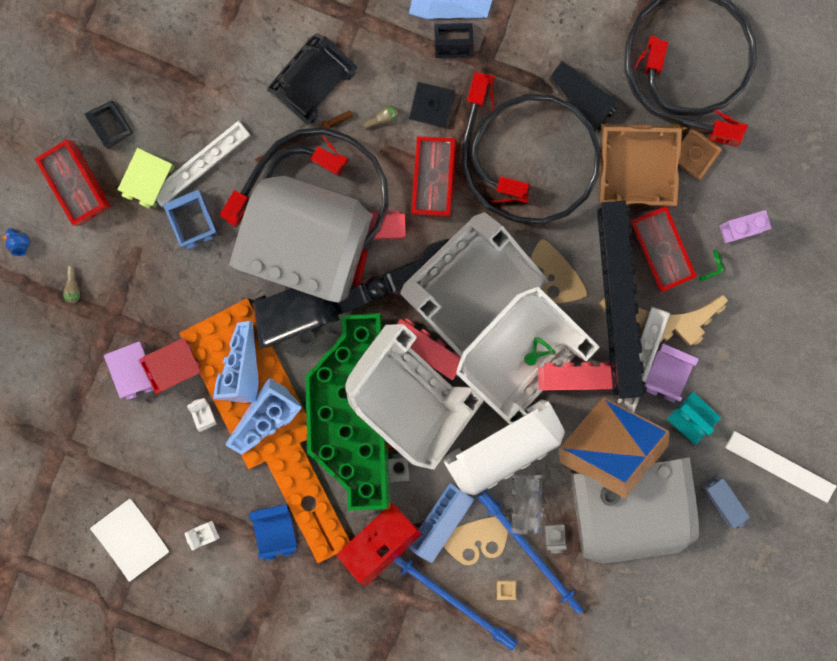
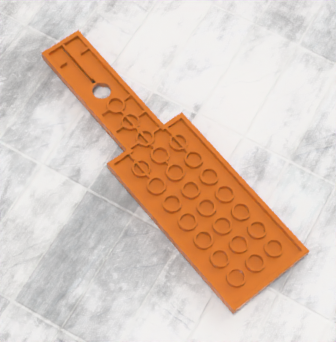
[179,298,350,563]

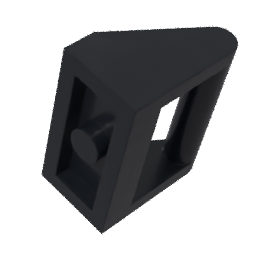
[434,23,474,58]
[84,100,133,149]

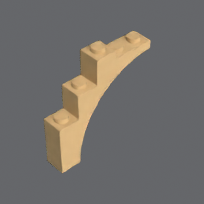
[598,295,728,346]

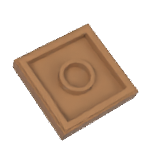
[678,129,723,181]

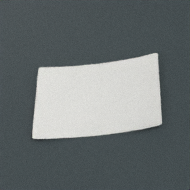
[90,499,169,581]

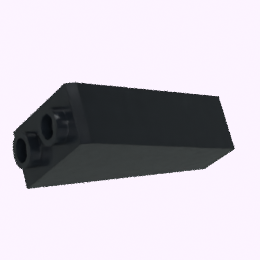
[549,61,618,133]

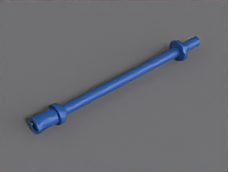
[477,490,584,614]
[393,557,518,651]

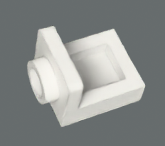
[187,398,217,432]
[185,521,219,550]

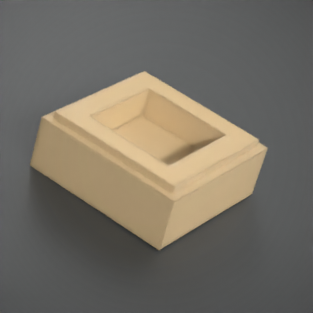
[497,580,516,600]

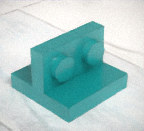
[666,391,721,446]

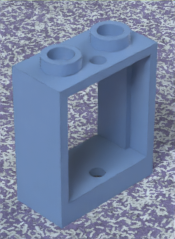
[163,190,219,250]

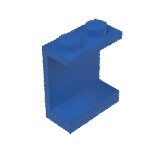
[249,504,298,561]

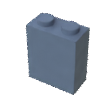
[700,476,750,529]

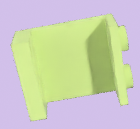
[118,148,175,208]

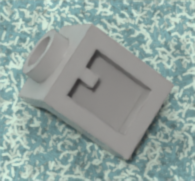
[545,524,567,553]

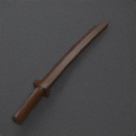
[255,110,353,162]

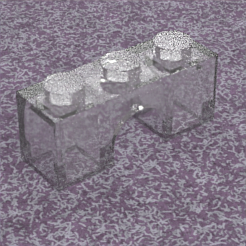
[512,474,542,535]

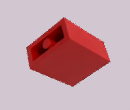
[139,338,201,394]

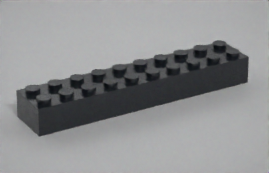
[596,200,646,399]

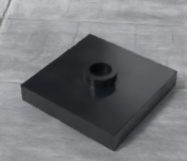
[409,82,455,128]

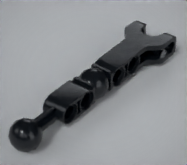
[333,239,450,315]

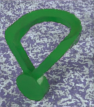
[699,249,724,282]
[524,337,556,366]

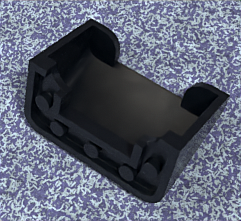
[267,33,358,125]
[253,288,340,349]

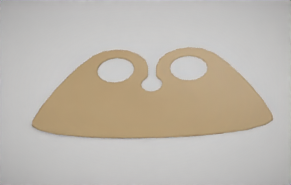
[530,239,587,303]
[443,517,509,565]

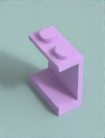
[719,210,772,243]
[104,341,153,400]
[645,344,698,403]

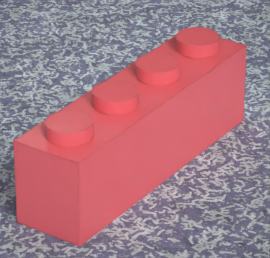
[367,211,406,240]
[397,318,461,380]
[538,362,612,390]

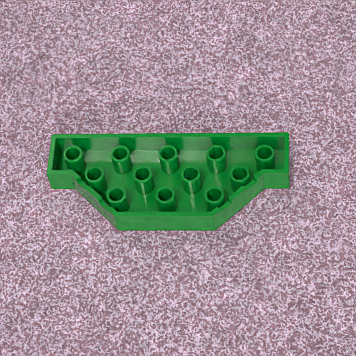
[305,314,390,511]

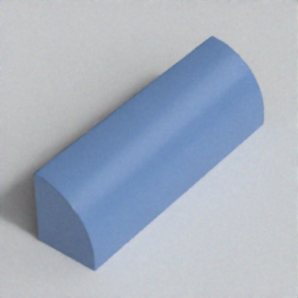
[408,483,475,563]

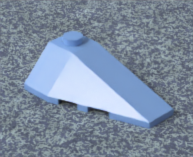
[409,0,492,20]
[213,321,258,403]
[225,378,302,455]

